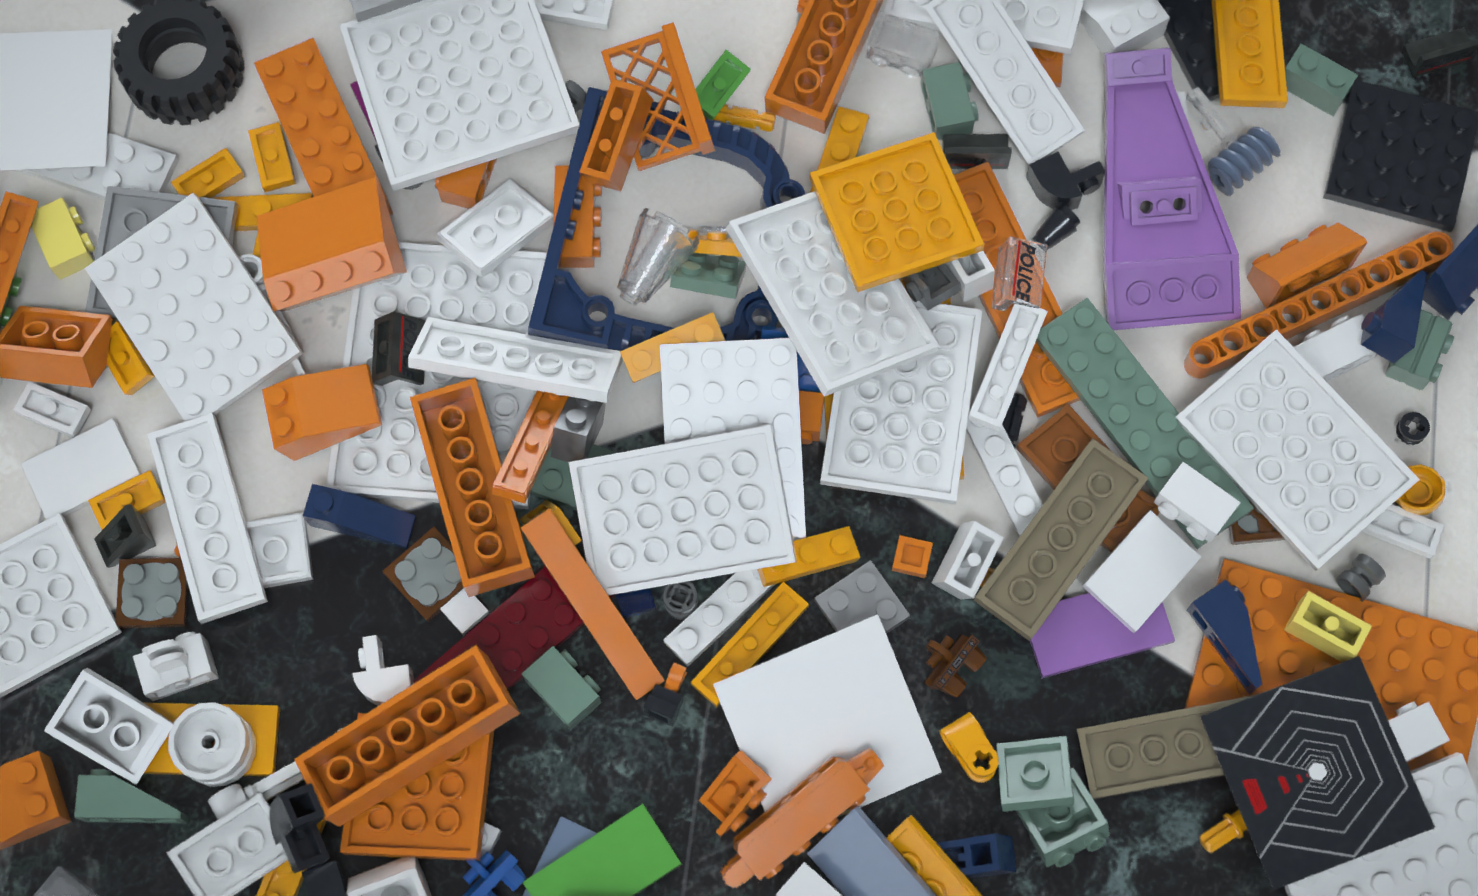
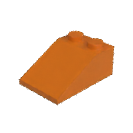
[262,364,382,461]
[0,751,71,850]

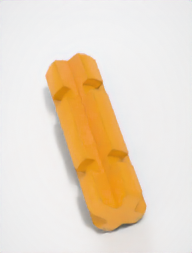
[713,104,776,132]

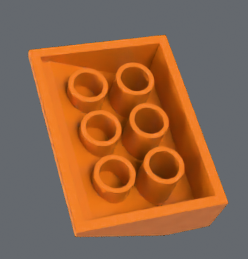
[257,177,407,312]

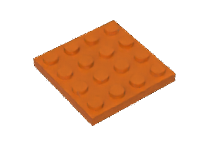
[340,713,494,861]

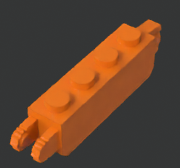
[720,748,884,888]

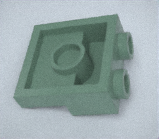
[1016,768,1110,867]

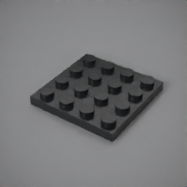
[1323,80,1478,232]

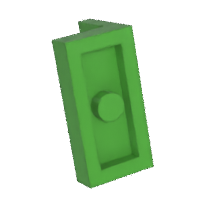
[695,50,751,120]

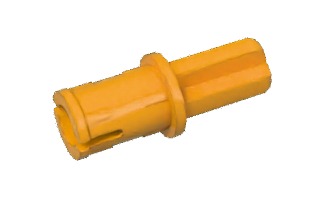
[1199,810,1247,853]

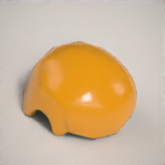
[1395,464,1445,515]

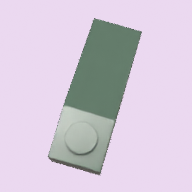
[74,769,189,824]

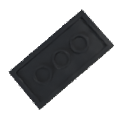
[1158,0,1220,106]

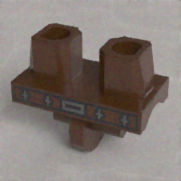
[923,634,987,697]

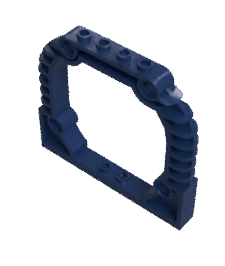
[528,87,805,351]

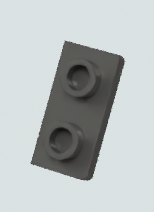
[899,264,962,311]

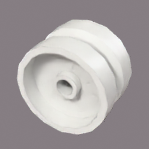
[168,702,256,787]

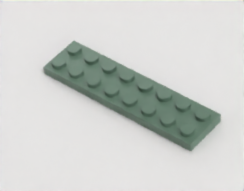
[1035,297,1254,549]

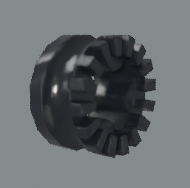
[1396,412,1430,445]

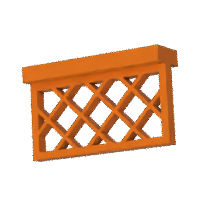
[601,22,715,171]

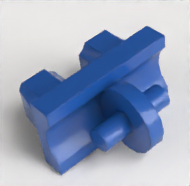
[462,850,526,896]

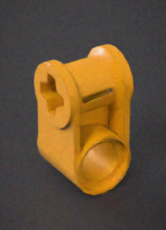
[939,712,999,783]

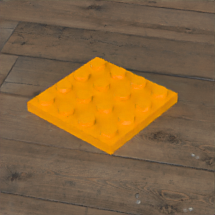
[809,132,984,292]

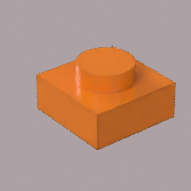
[892,535,933,578]

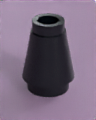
[1032,204,1081,252]

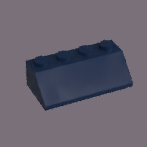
[1423,224,1478,320]

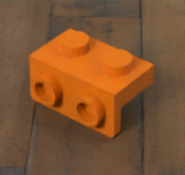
[699,750,772,837]

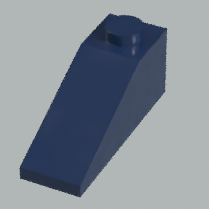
[1360,270,1427,363]
[302,484,416,549]
[1187,580,1262,695]
[937,834,1017,879]

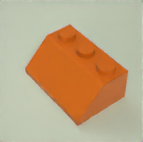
[1246,222,1367,309]
[0,306,112,388]

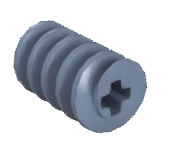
[1208,126,1280,196]

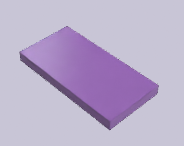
[1030,593,1175,679]

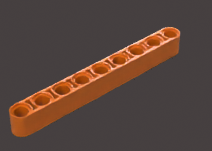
[1184,231,1453,379]

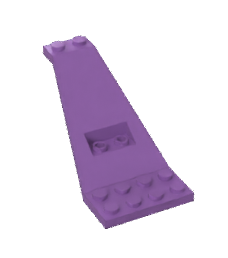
[1103,47,1241,330]

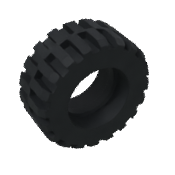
[113,0,244,125]

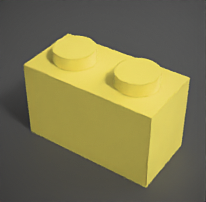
[31,197,96,280]
[1284,591,1372,662]

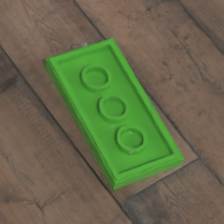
[523,804,681,896]

